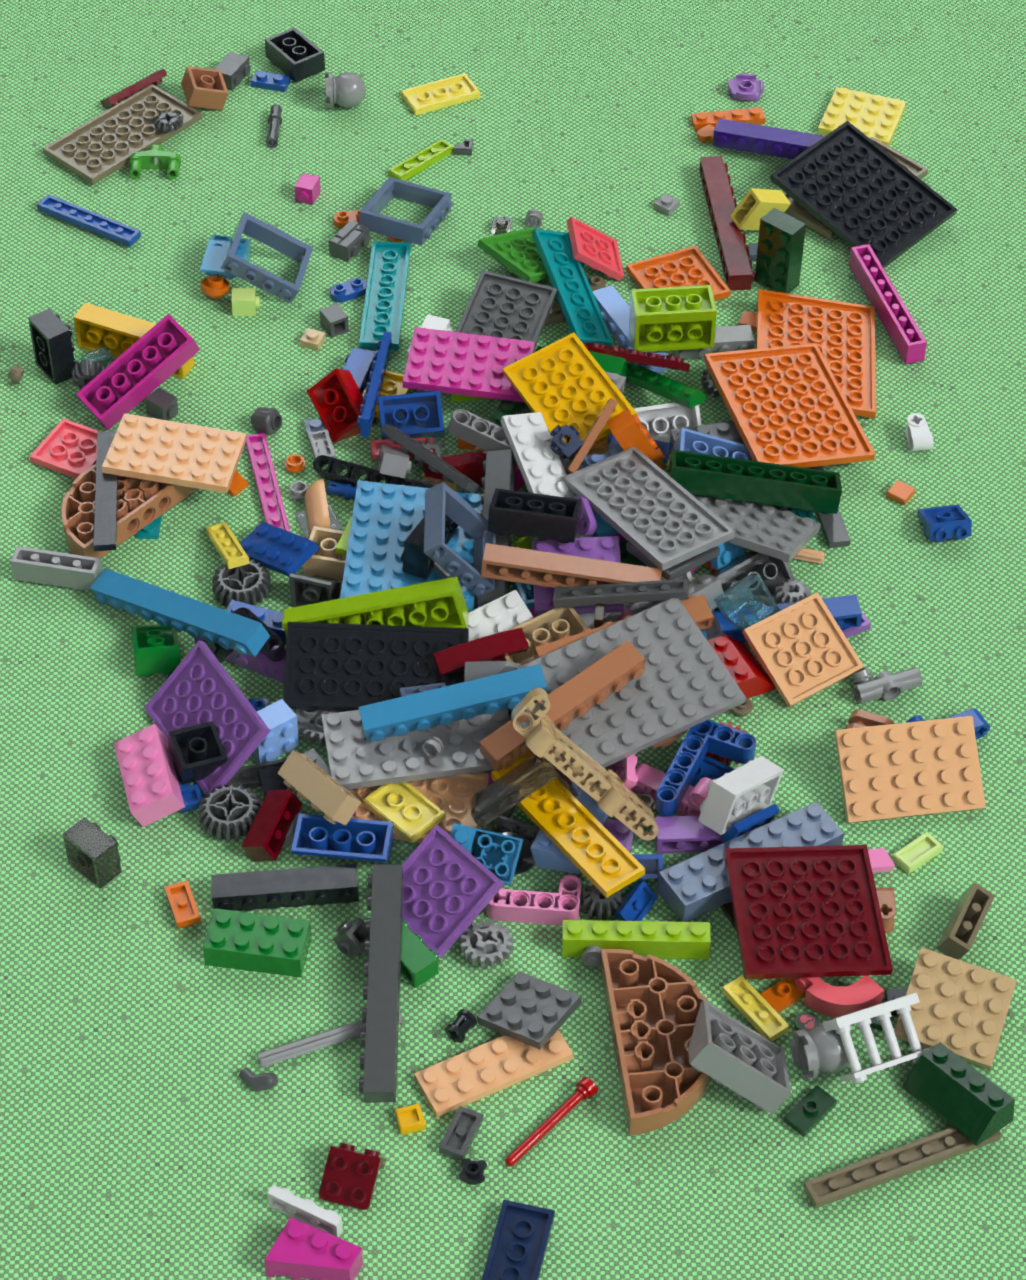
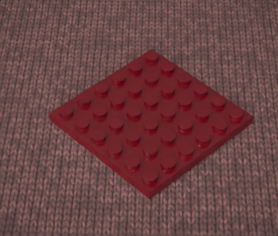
[723,845,893,980]

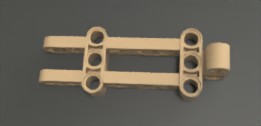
[511,688,658,841]

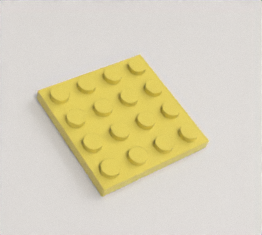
[818,87,906,146]

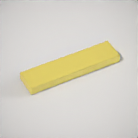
[205,522,250,569]

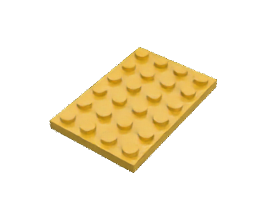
[503,332,638,452]

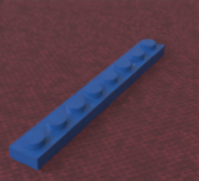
[357,332,392,437]

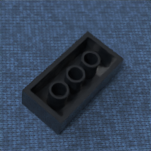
[487,488,582,543]

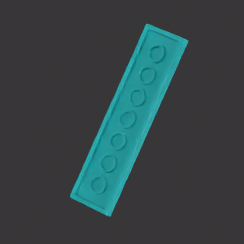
[532,229,614,348]
[359,241,411,350]

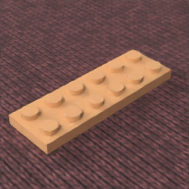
[414,1030,573,1118]

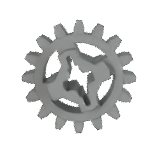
[461,919,513,969]

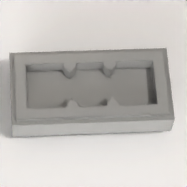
[308,429,336,460]

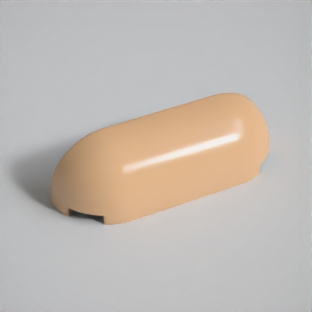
[304,479,331,536]

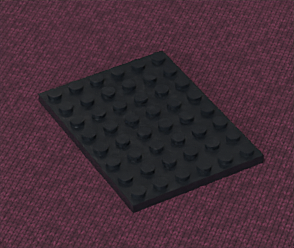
[770,121,957,268]

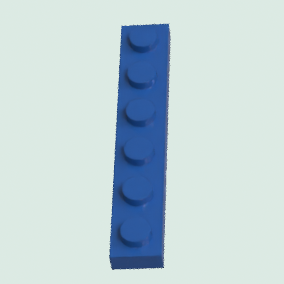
[37,194,141,247]

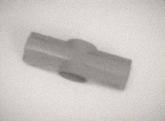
[853,667,923,704]

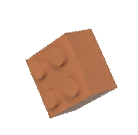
[181,66,228,110]

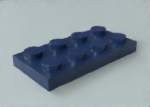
[482,1200,555,1280]

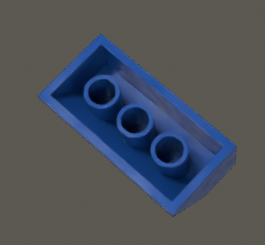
[291,813,394,862]

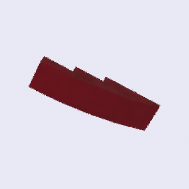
[432,627,529,676]

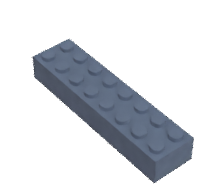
[656,802,844,922]

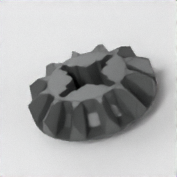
[154,111,183,132]

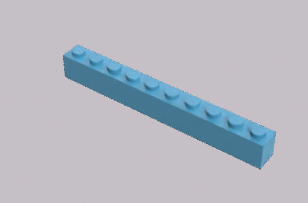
[90,568,270,657]

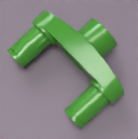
[129,144,181,179]

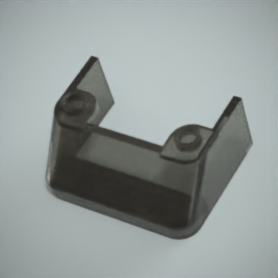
[470,754,579,833]

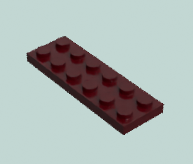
[581,341,690,372]

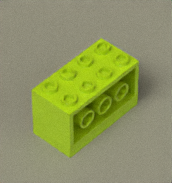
[629,285,717,352]

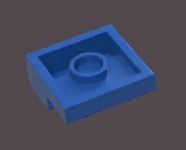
[917,504,972,542]

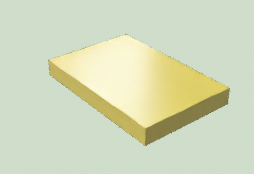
[363,782,446,844]

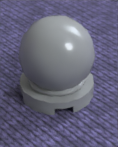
[325,72,366,109]
[790,1024,854,1081]

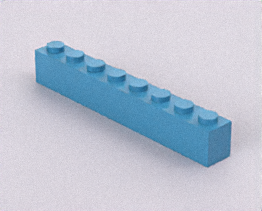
[359,664,548,742]

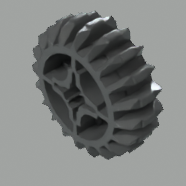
[212,559,271,606]
[198,784,261,842]

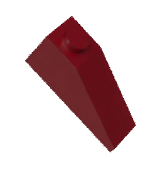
[423,452,486,487]

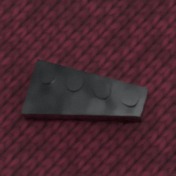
[401,514,459,580]

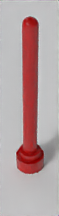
[505,1076,598,1167]

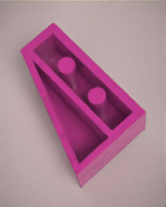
[264,1217,363,1280]

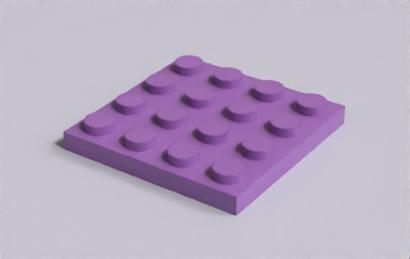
[532,536,624,616]
[402,824,505,958]

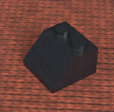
[168,721,228,785]

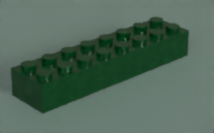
[668,450,842,515]

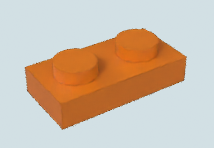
[164,880,201,929]

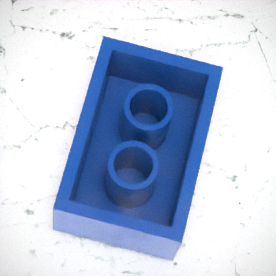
[378,391,444,440]

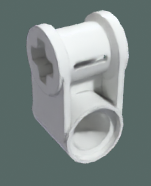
[905,413,933,452]

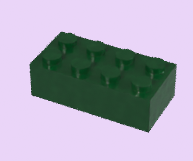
[755,208,806,294]

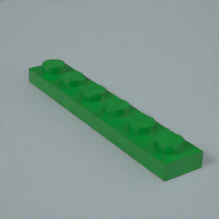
[626,362,706,409]

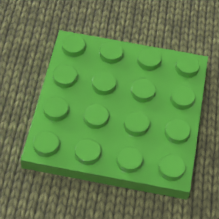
[477,227,585,283]

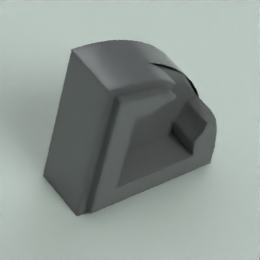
[453,139,473,155]

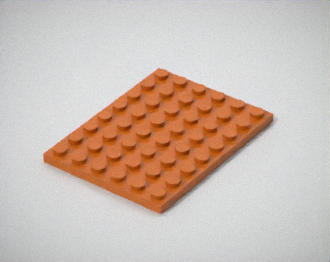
[756,289,876,418]
[703,343,876,468]

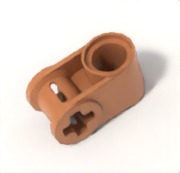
[876,887,896,934]

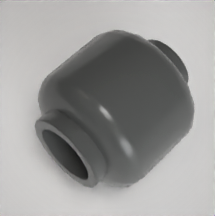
[251,407,282,434]

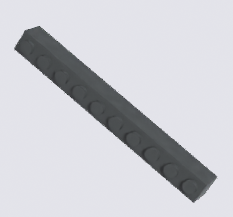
[475,449,516,609]
[359,864,404,1103]

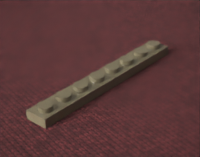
[803,1127,1002,1209]

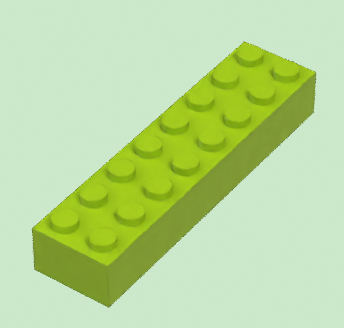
[282,577,469,637]

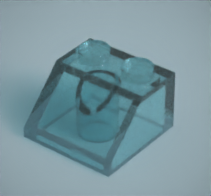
[714,574,780,631]

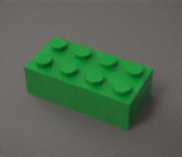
[203,908,312,978]

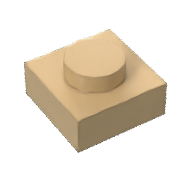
[300,328,326,351]

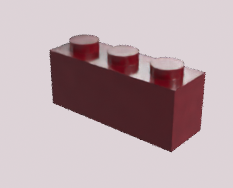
[241,789,303,861]

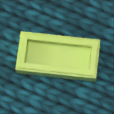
[892,832,944,874]

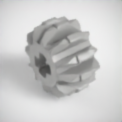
[774,578,811,604]

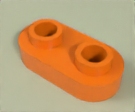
[333,209,361,229]

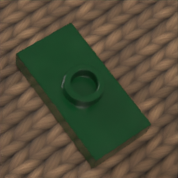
[784,1085,837,1137]

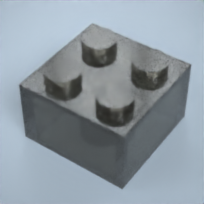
[63,817,122,889]

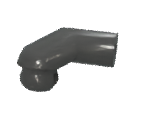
[239,1068,278,1091]

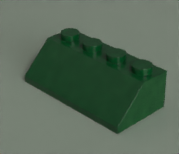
[903,1042,1015,1146]

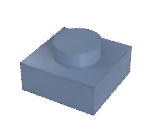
[305,418,327,440]

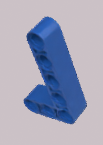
[656,720,756,816]

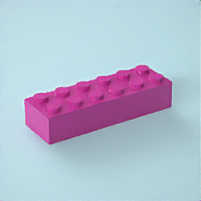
[76,314,200,430]

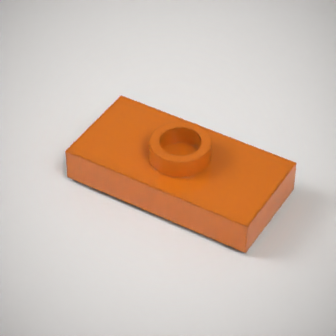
[760,978,806,1014]

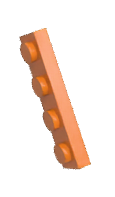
[691,107,766,130]

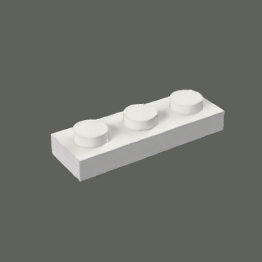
[267,1185,343,1238]

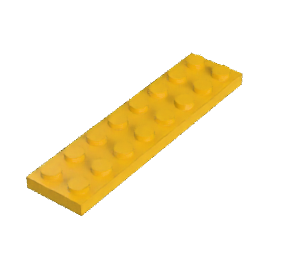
[491,752,645,898]

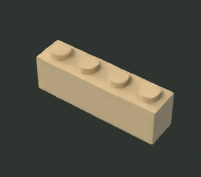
[278,750,361,825]

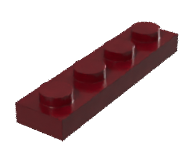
[100,69,167,108]

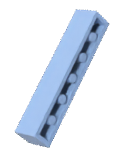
[593,285,667,373]

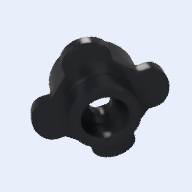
[459,1158,487,1185]

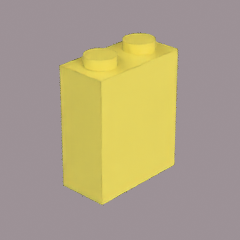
[730,188,791,230]

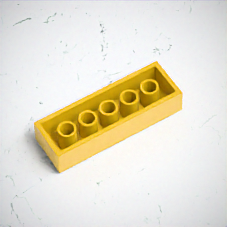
[73,303,195,379]

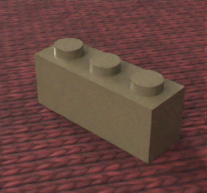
[936,883,995,960]

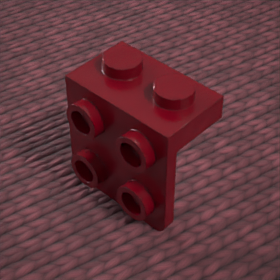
[319,1142,386,1210]

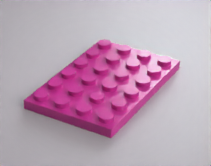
[403,327,535,403]

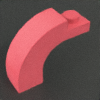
[794,976,884,1018]

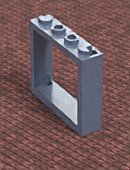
[359,177,453,245]
[221,212,313,304]
[424,482,496,597]

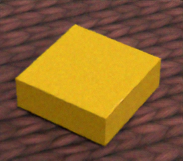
[394,1103,426,1135]

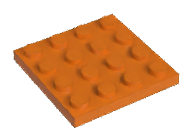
[626,245,731,301]

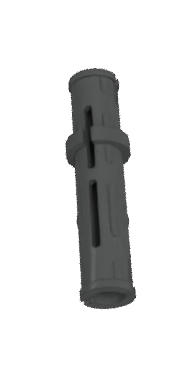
[266,104,282,148]

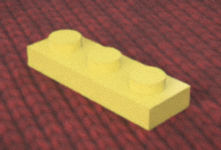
[722,975,789,1042]

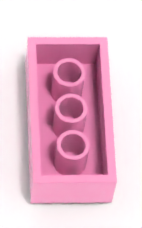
[114,724,185,827]

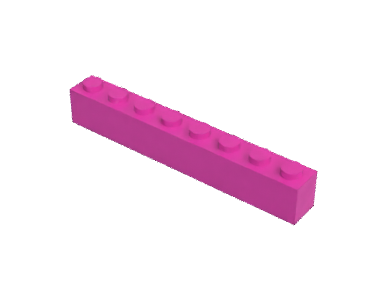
[849,244,927,364]

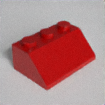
[307,368,376,443]
[708,634,776,698]

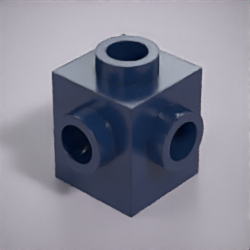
[548,424,583,459]

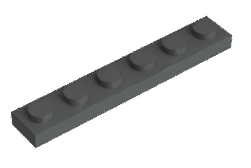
[381,424,481,493]
[553,579,689,608]

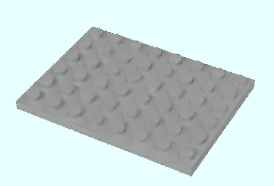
[517,598,746,769]

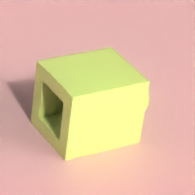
[231,288,260,316]

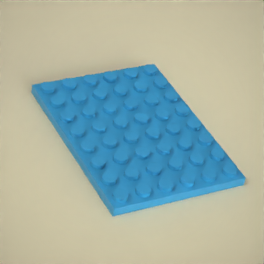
[340,480,484,612]

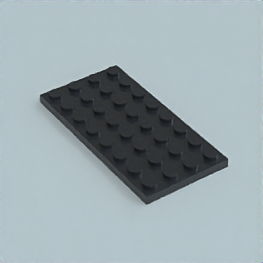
[283,622,469,711]

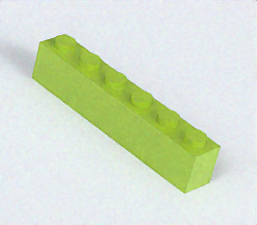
[562,920,711,960]

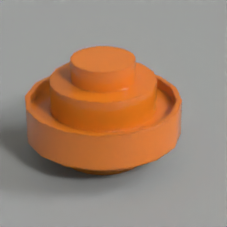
[201,276,230,299]

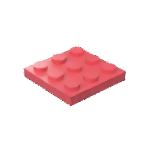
[567,216,624,281]
[30,418,101,479]

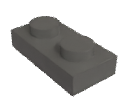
[439,1106,484,1161]

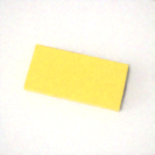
[400,73,481,116]

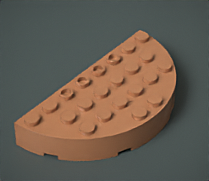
[61,464,197,558]
[600,949,711,1136]

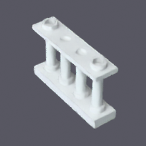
[822,993,932,1084]

